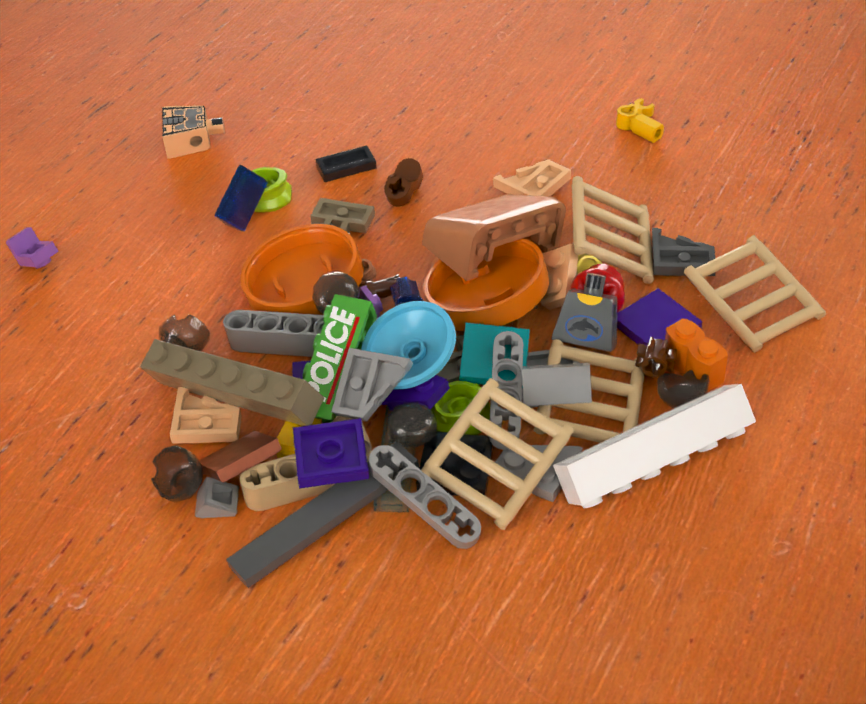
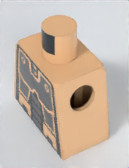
[162,106,225,159]

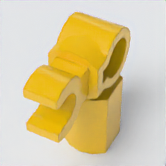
[616,98,664,143]

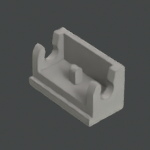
[522,363,592,406]

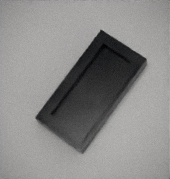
[315,146,377,182]

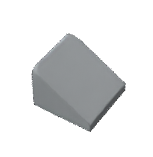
[195,477,239,518]

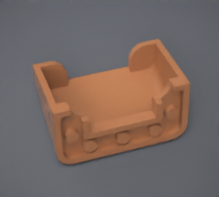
[422,194,566,281]

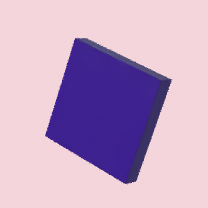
[617,288,702,345]
[293,418,370,489]

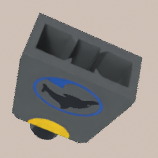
[551,273,617,352]

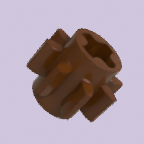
[635,337,677,379]

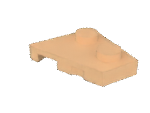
[493,160,571,197]
[540,244,578,310]
[170,387,242,444]

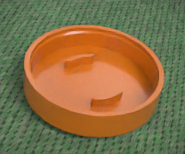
[240,224,364,315]
[423,238,549,331]

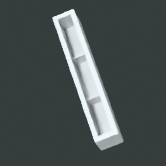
[553,384,756,508]

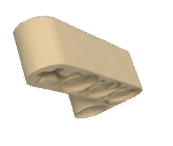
[240,416,372,511]

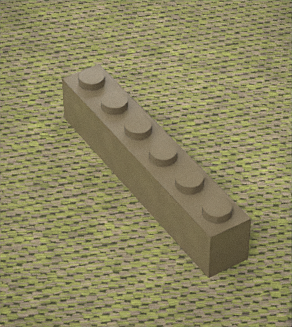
[140,339,324,426]

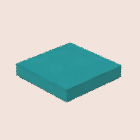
[459,323,530,389]

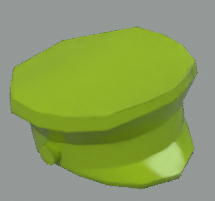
[238,167,292,212]
[429,381,490,435]

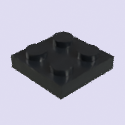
[416,431,494,496]

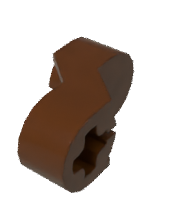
[384,158,423,207]

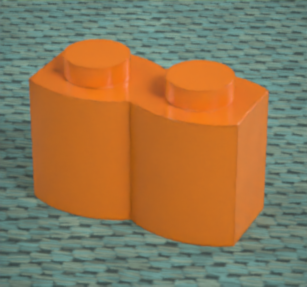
[665,318,728,393]

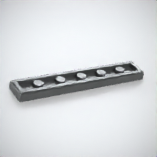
[226,442,420,588]

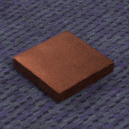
[196,431,282,483]

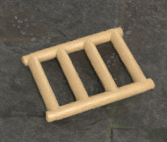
[572,176,654,284]
[684,235,826,353]
[534,339,645,443]
[421,378,574,530]

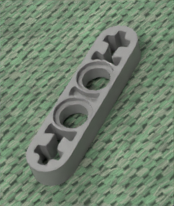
[489,331,523,450]
[368,445,481,549]

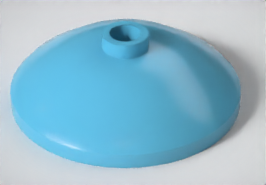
[361,301,456,389]

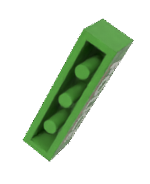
[303,294,377,423]

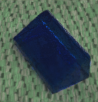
[215,165,268,231]

